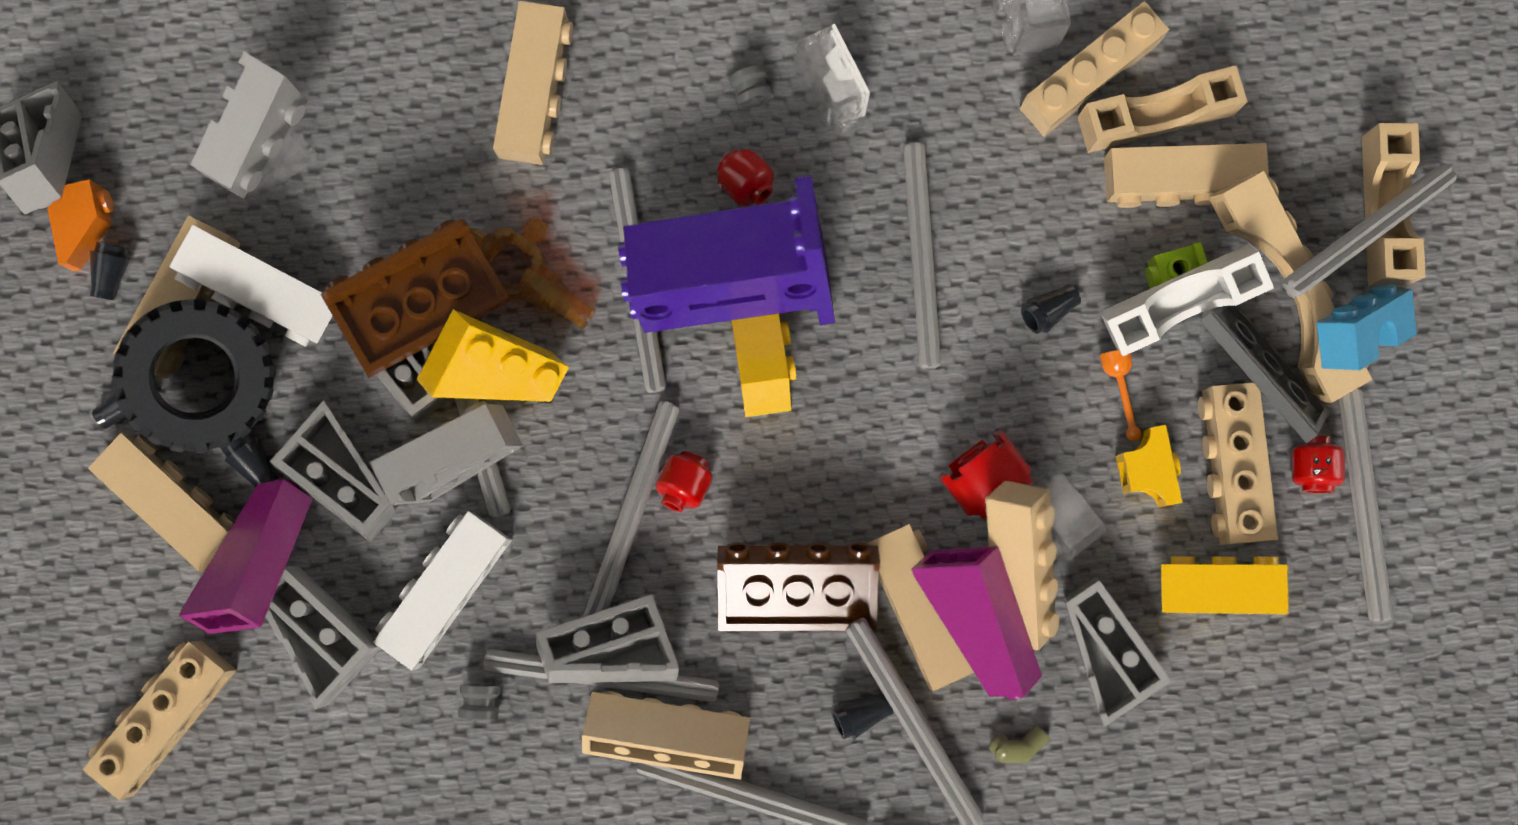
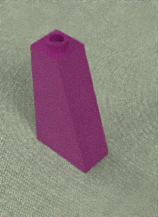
[179,479,312,634]
[911,546,1042,700]

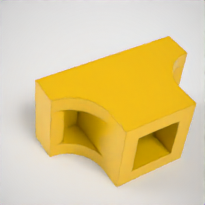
[1115,425,1183,507]

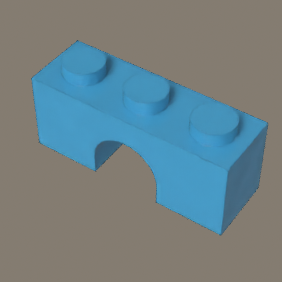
[1317,284,1417,370]

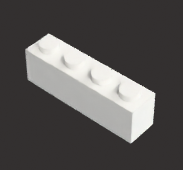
[169,225,332,347]
[373,511,512,671]

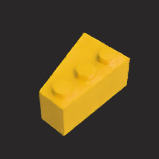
[417,309,569,402]
[731,314,796,417]
[1161,556,1289,614]

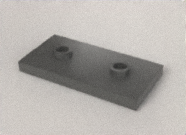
[1200,305,1329,443]

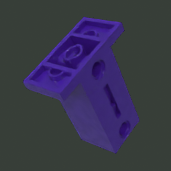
[618,176,835,333]

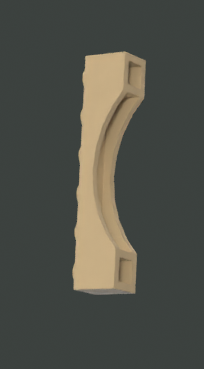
[1208,171,1372,403]

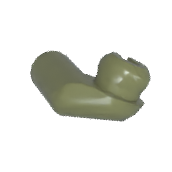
[989,725,1051,764]

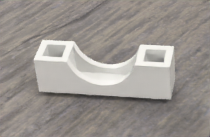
[1100,245,1274,356]

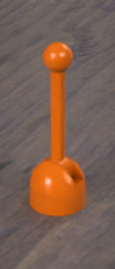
[1099,350,1142,442]

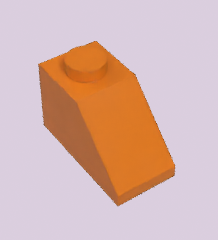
[47,179,114,272]

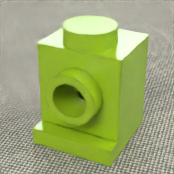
[1145,241,1208,288]

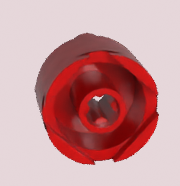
[939,430,1033,519]

